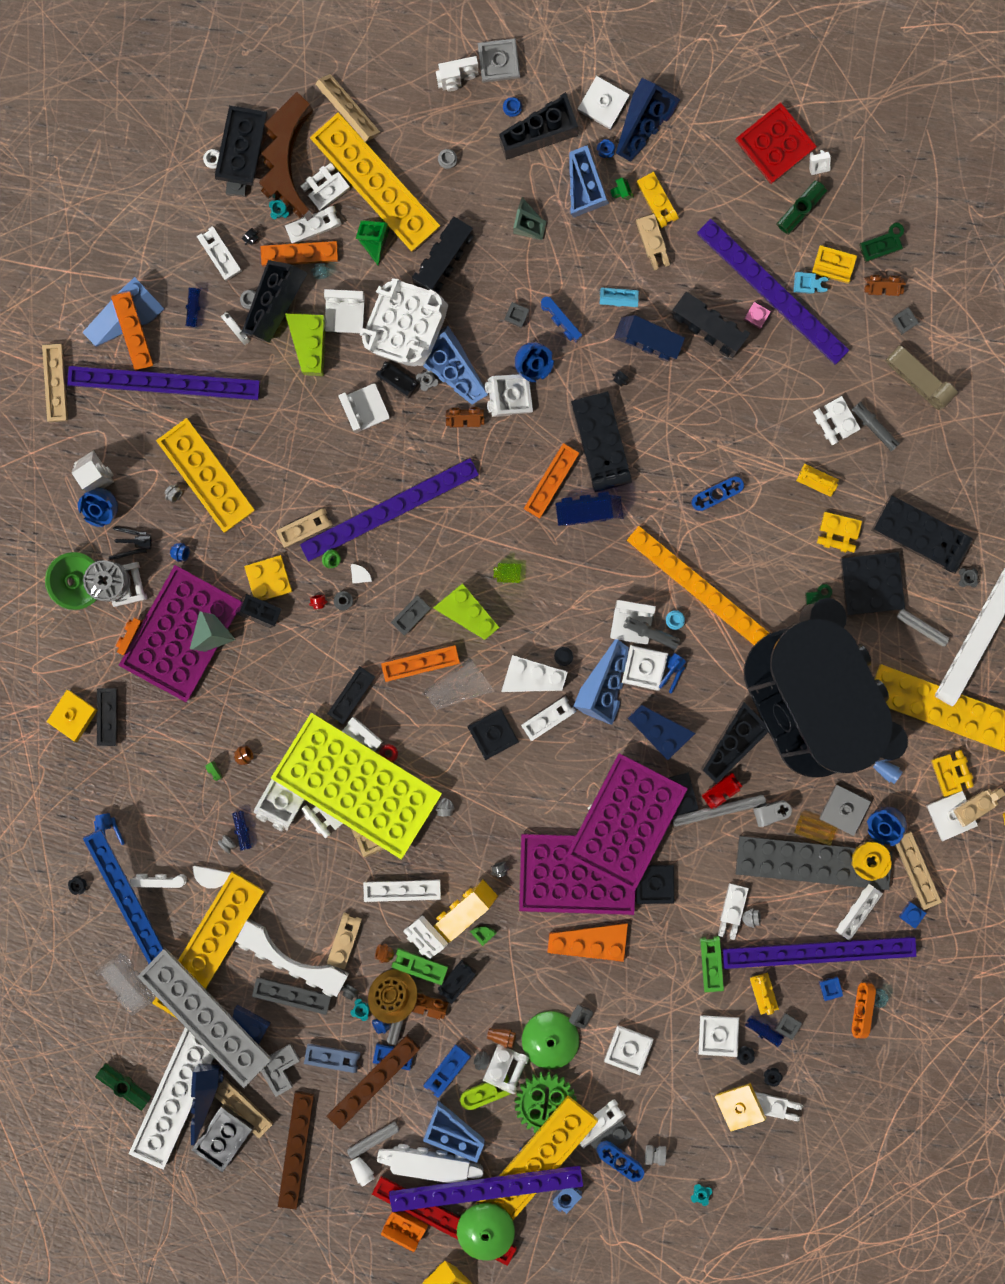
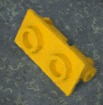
[796,464,839,497]
[750,972,779,1015]

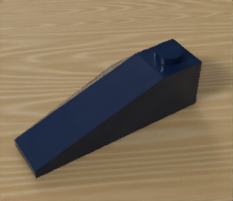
[616,78,680,162]
[191,1063,224,1145]

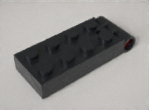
[571,391,632,493]
[871,495,974,574]

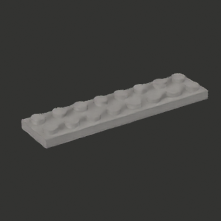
[137,948,272,1088]

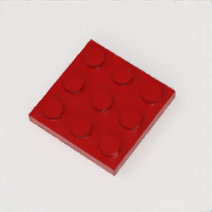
[735,102,817,184]

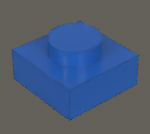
[898,901,926,929]
[819,976,843,1001]

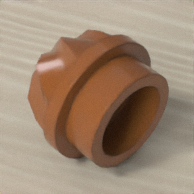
[234,746,254,765]
[375,944,394,963]

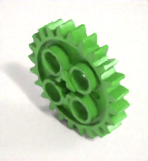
[514,1072,577,1133]

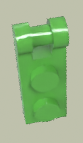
[700,936,724,992]
[391,948,448,985]

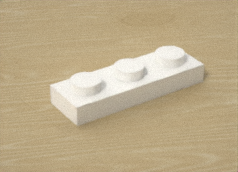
[836,884,883,941]

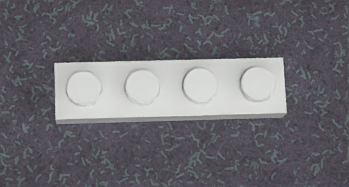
[363,880,441,902]

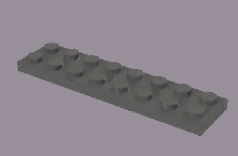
[735,836,893,890]

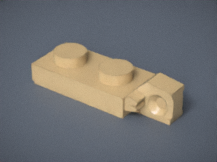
[953,788,1005,827]

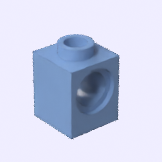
[552,1188,582,1214]

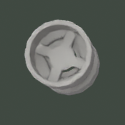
[645,1145,666,1166]

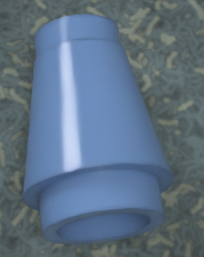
[873,761,903,784]

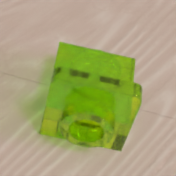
[493,563,521,584]

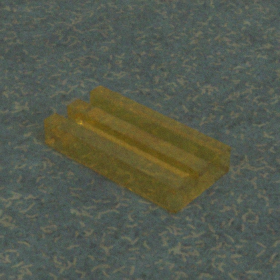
[794,815,837,846]

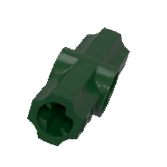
[776,180,827,235]
[95,1063,152,1111]

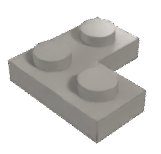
[261,1043,300,1097]

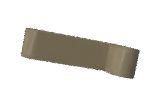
[885,345,958,410]

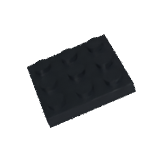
[840,552,905,615]

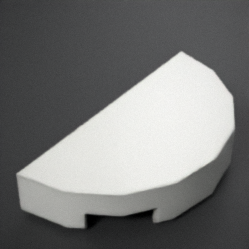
[221,312,250,345]
[193,865,231,888]

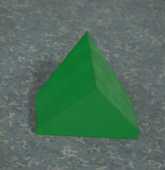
[355,220,389,265]

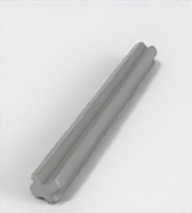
[672,795,766,827]

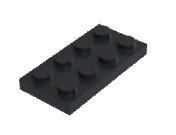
[215,105,268,186]

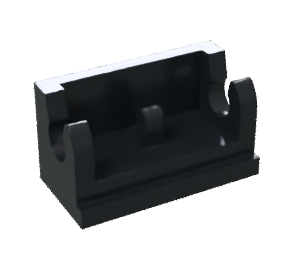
[375,361,419,399]
[235,594,281,628]
[438,959,476,1004]

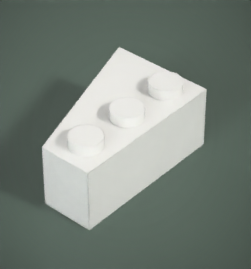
[72,450,114,492]
[501,655,568,692]

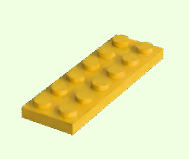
[156,418,256,533]

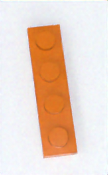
[260,241,338,266]
[111,291,154,370]
[524,443,579,519]
[381,645,460,682]

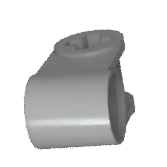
[753,800,792,827]

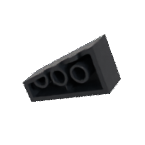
[499,92,578,160]
[412,216,475,294]
[701,702,769,784]

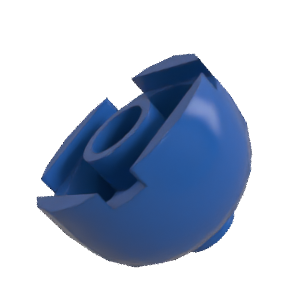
[515,342,554,382]
[78,488,118,527]
[867,806,907,846]

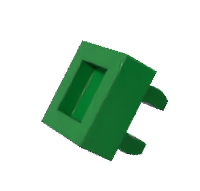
[610,177,634,200]

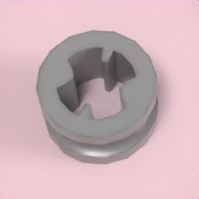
[218,835,236,853]

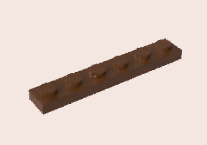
[326,1035,420,1129]
[278,1091,314,1210]

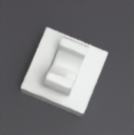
[809,150,831,175]

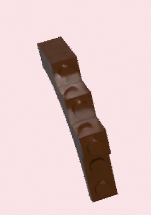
[259,92,313,221]

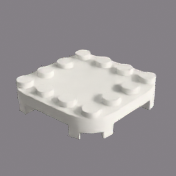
[360,279,448,366]

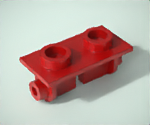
[701,773,743,809]

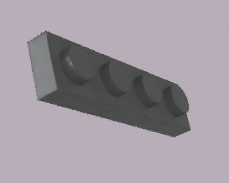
[252,977,331,1015]

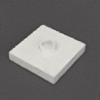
[577,76,630,130]
[622,645,668,691]
[926,791,978,841]
[698,1015,739,1057]
[604,1025,654,1075]

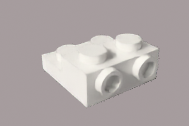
[436,56,479,91]
[485,374,533,417]
[254,779,305,831]

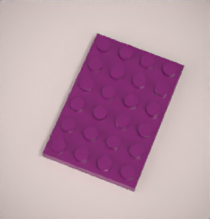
[118,565,241,703]
[566,753,687,892]
[519,834,635,915]

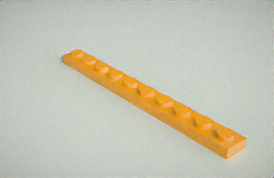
[626,526,770,645]

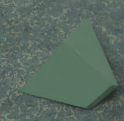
[513,197,547,240]
[190,611,236,652]

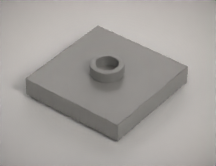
[478,38,520,83]
[819,784,871,836]

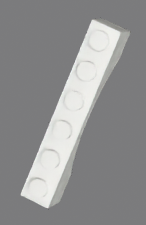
[235,919,349,997]

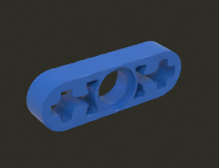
[691,477,744,511]
[597,1141,644,1182]

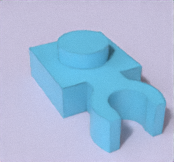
[794,272,828,294]

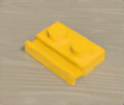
[812,245,857,284]

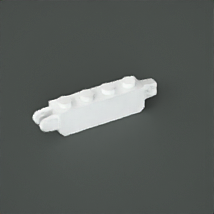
[377,1144,483,1183]

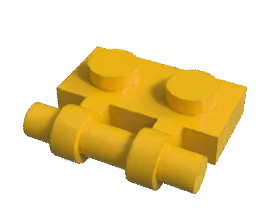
[817,512,862,553]
[931,750,974,797]

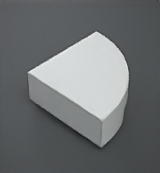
[351,564,372,584]

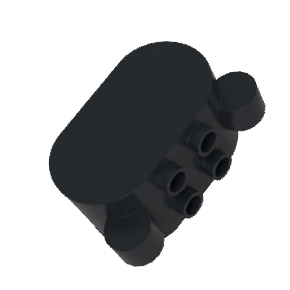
[743,598,908,778]

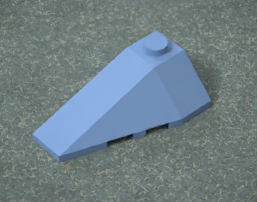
[83,277,165,347]
[423,326,488,404]
[574,639,629,725]

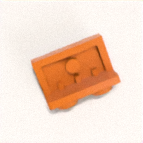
[116,617,143,656]
[381,1211,428,1252]

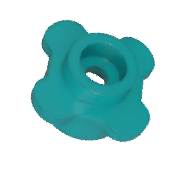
[269,200,289,220]
[350,999,370,1021]
[691,1184,712,1206]

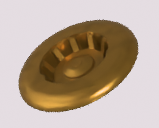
[368,970,417,1023]

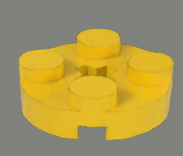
[851,842,891,881]

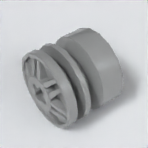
[83,560,131,602]

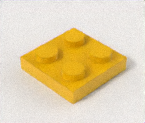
[244,555,292,601]

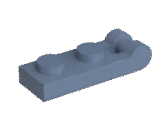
[304,1044,361,1073]

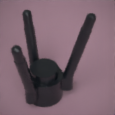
[109,527,152,560]

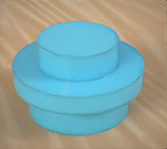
[666,610,685,630]

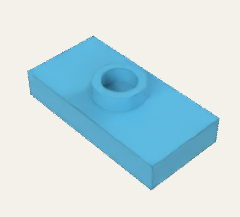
[600,288,639,307]

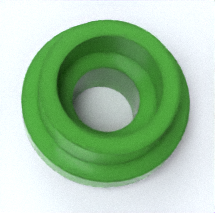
[322,549,341,568]

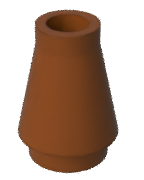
[487,1028,516,1049]

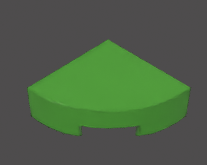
[205,761,223,781]
[470,926,497,946]

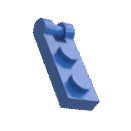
[541,297,582,343]
[423,1044,471,1098]

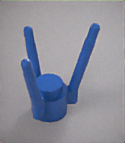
[659,653,687,693]
[94,813,125,845]

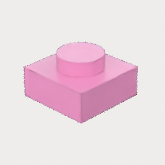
[744,302,771,329]

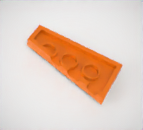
[547,923,628,962]

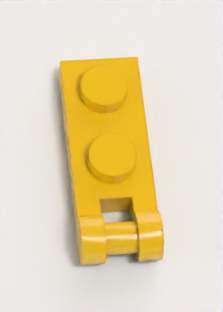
[636,172,679,228]

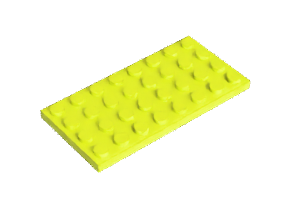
[271,713,442,860]

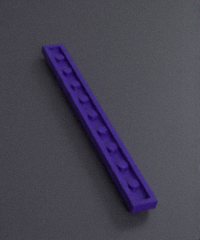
[697,218,849,365]
[67,366,260,401]
[300,458,479,562]
[722,937,917,969]
[389,1166,583,1212]

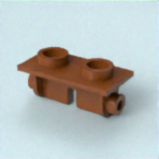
[864,275,906,296]
[445,407,484,428]
[412,993,449,1020]

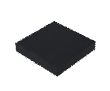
[467,709,519,760]
[636,865,674,904]

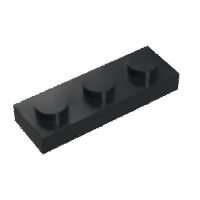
[327,666,375,724]
[97,688,118,746]

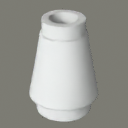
[350,1156,375,1187]

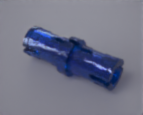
[185,287,201,328]
[231,811,252,851]
[745,1016,784,1047]

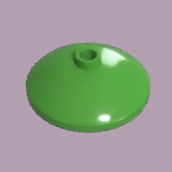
[45,552,103,610]
[522,1011,579,1069]
[457,1202,515,1260]

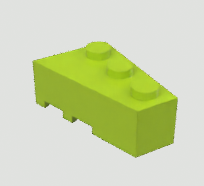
[285,313,325,376]
[433,583,499,640]

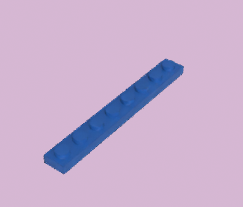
[83,829,164,964]

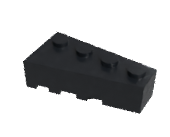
[242,260,308,343]
[671,292,751,358]

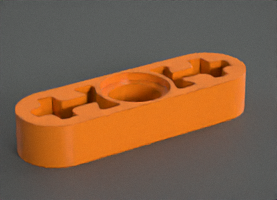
[852,983,876,1039]

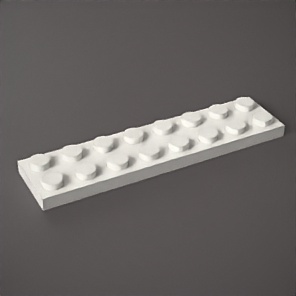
[129,1027,214,1170]

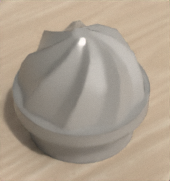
[435,798,455,816]
[742,908,761,928]

